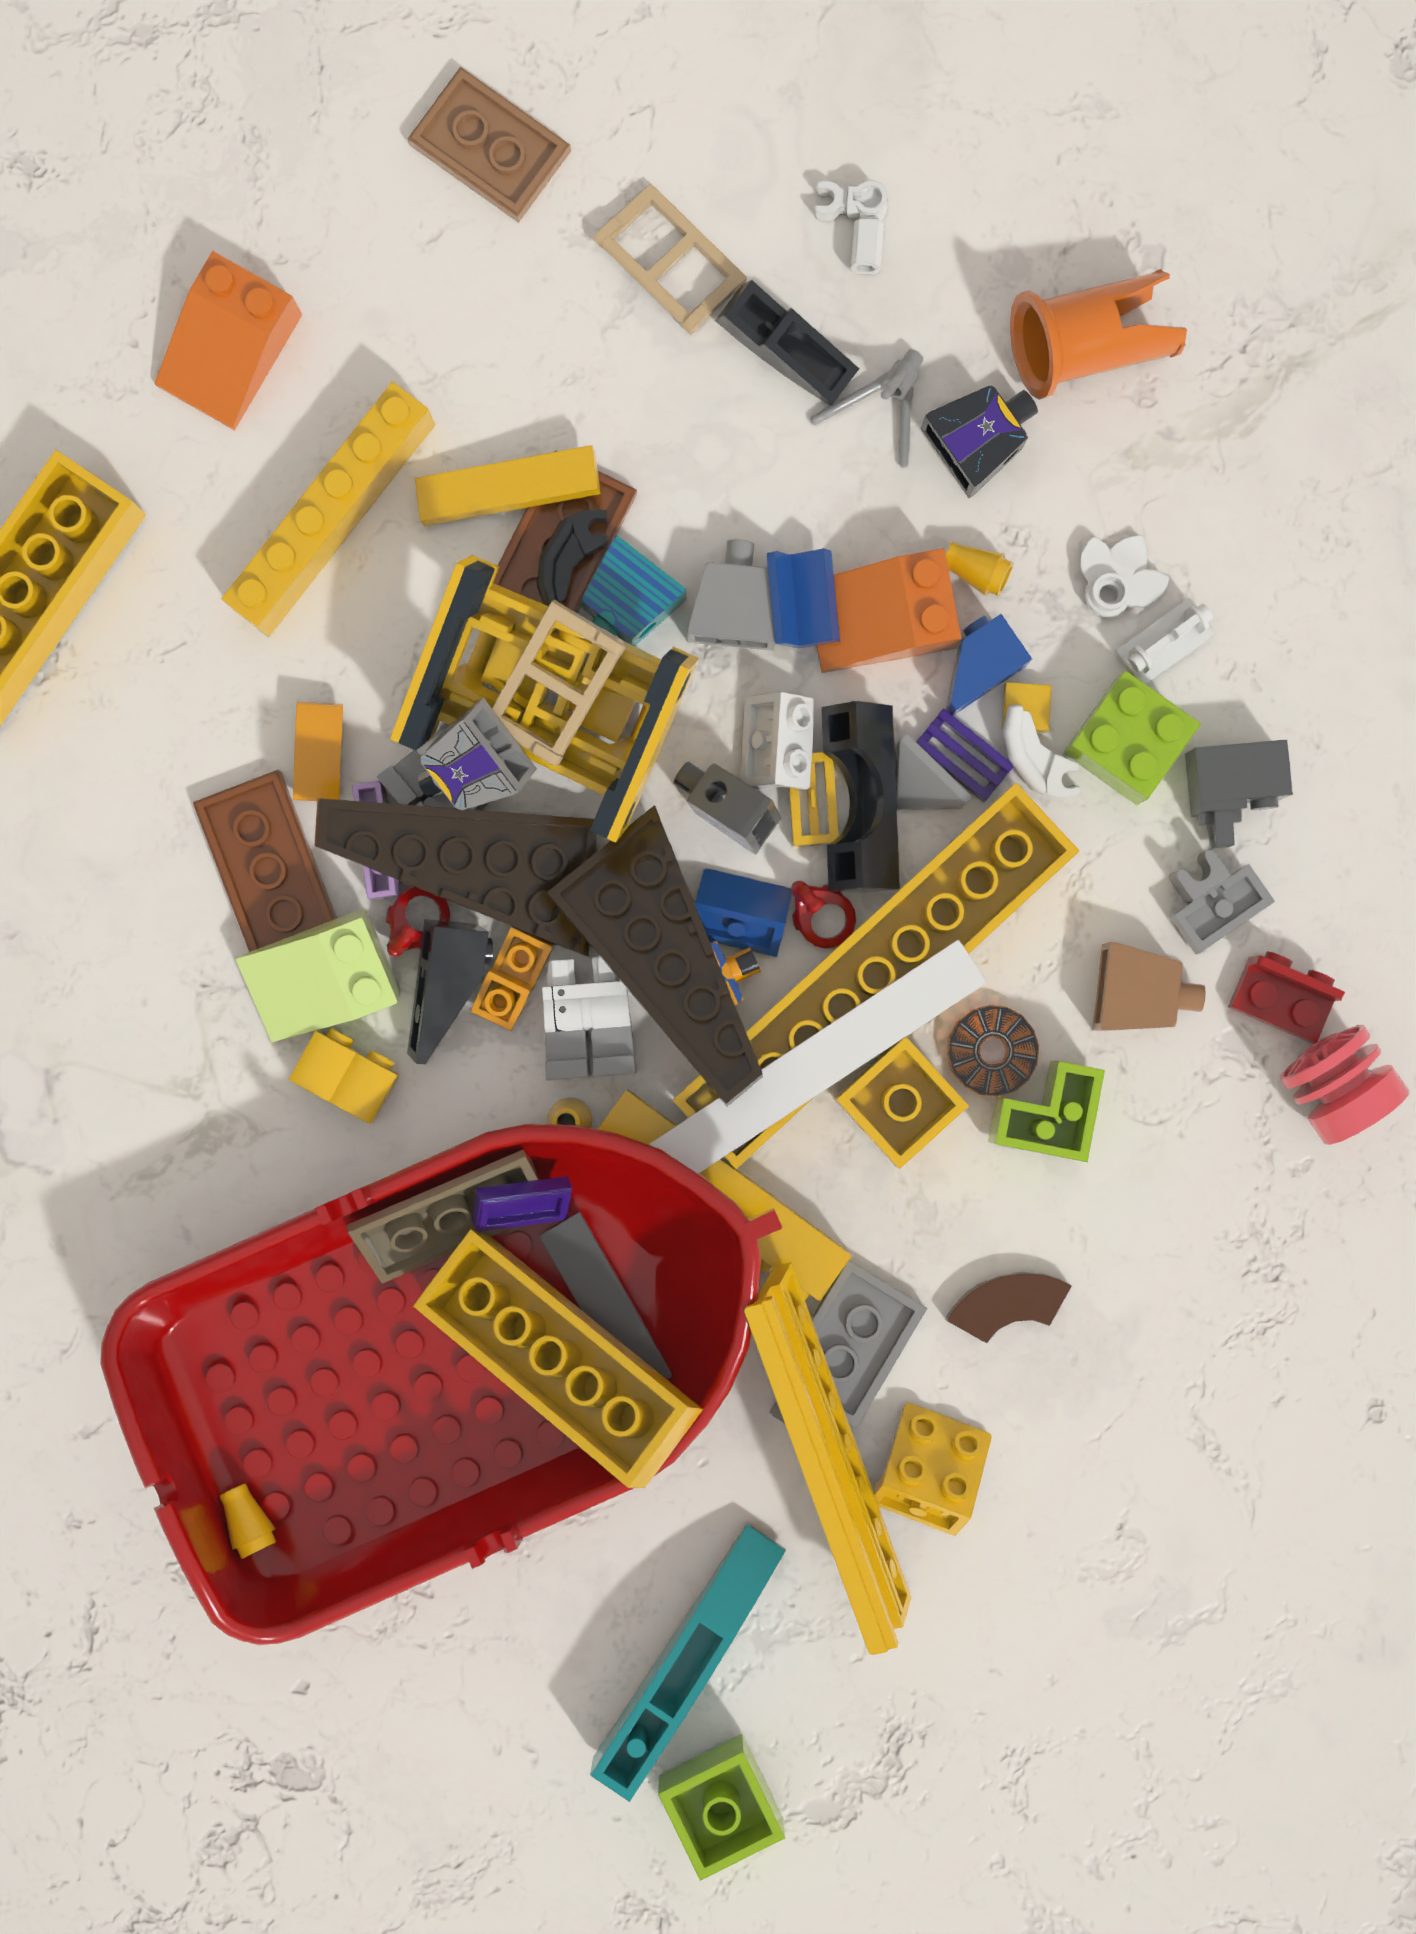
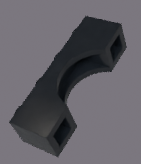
[821,701,900,893]

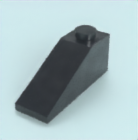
[407,919,493,1065]

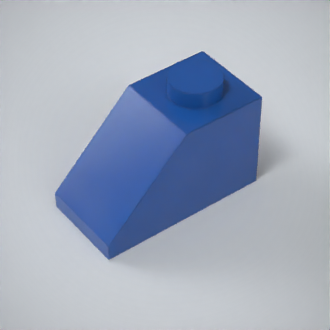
[946,614,1032,716]

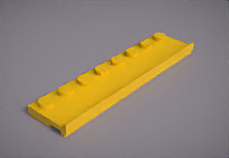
[744,1262,911,1655]

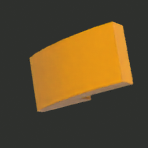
[293,702,343,801]
[470,926,555,1031]

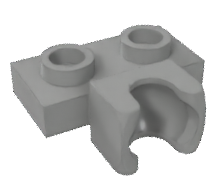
[1169,849,1275,954]

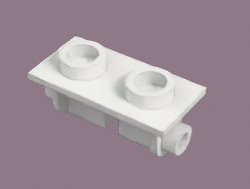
[1115,597,1216,684]

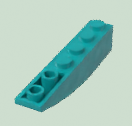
[590,1523,786,1802]

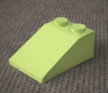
[235,908,400,1042]

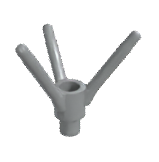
[810,349,923,468]

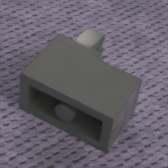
[1185,740,1293,849]

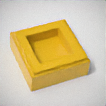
[1001,682,1052,733]

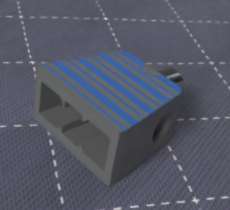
[673,761,782,855]

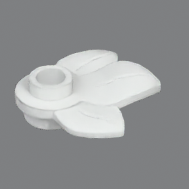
[1080,535,1170,617]

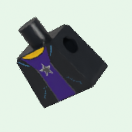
[921,385,1038,498]

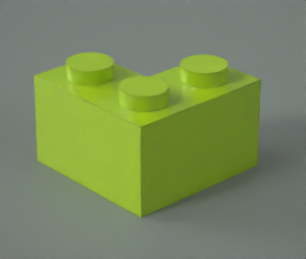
[988,1061,1105,1163]

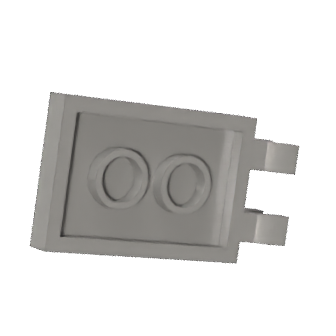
[770,1260,927,1429]

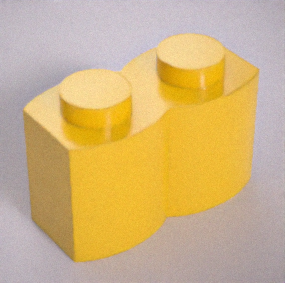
[288,1027,400,1124]

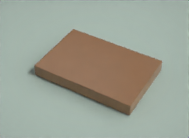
[407,67,571,223]

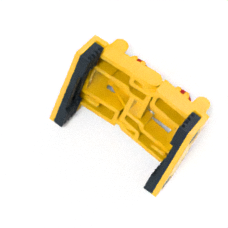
[390,555,700,843]

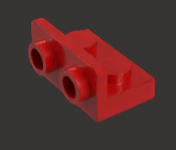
[1228,951,1345,1044]

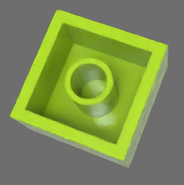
[1063,670,1201,805]
[658,1734,785,1881]

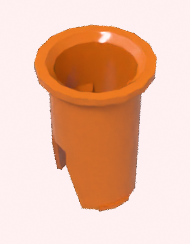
[1010,269,1187,400]

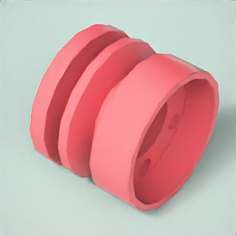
[1279,1025,1409,1145]

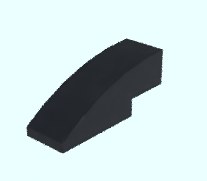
[715,280,860,405]

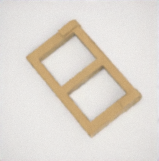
[593,183,747,335]
[492,600,628,766]

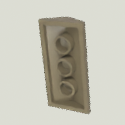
[346,1150,541,1283]

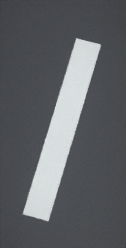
[648,939,987,1174]

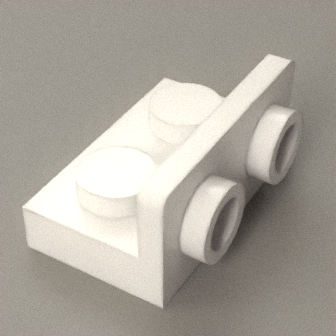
[740,692,815,790]

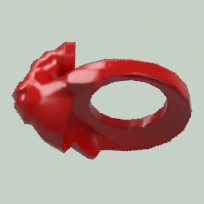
[791,881,856,949]
[386,887,450,957]

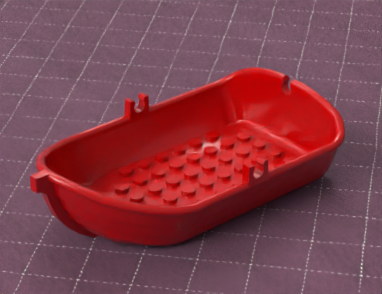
[100,1124,782,1645]

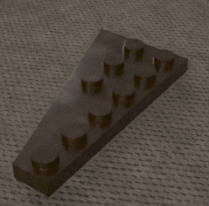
[314,798,597,957]
[547,805,763,1107]

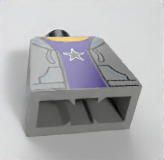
[418,697,537,810]

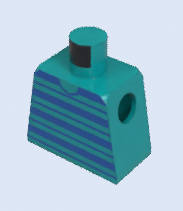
[581,536,687,646]

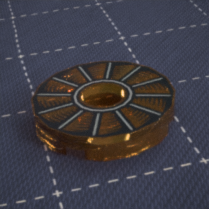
[947,1005,1039,1097]

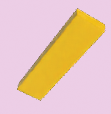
[415,445,601,526]

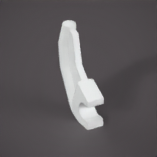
[1002,704,1081,798]

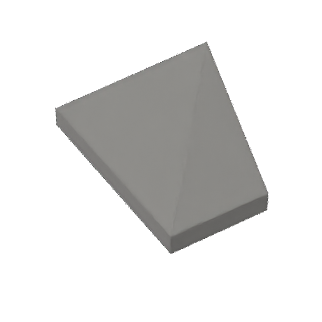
[896,733,973,810]

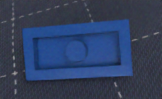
[767,548,840,648]
[695,868,792,957]

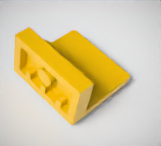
[873,1403,992,1536]

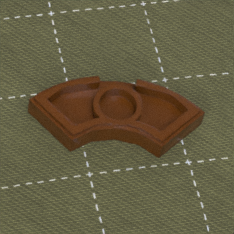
[945,1272,1072,1343]

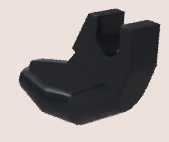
[537,510,608,606]

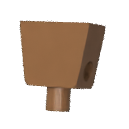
[1092,942,1206,1031]

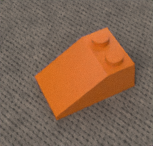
[154,251,302,431]
[816,548,961,673]

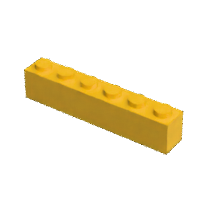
[221,381,436,638]
[598,1089,852,1301]

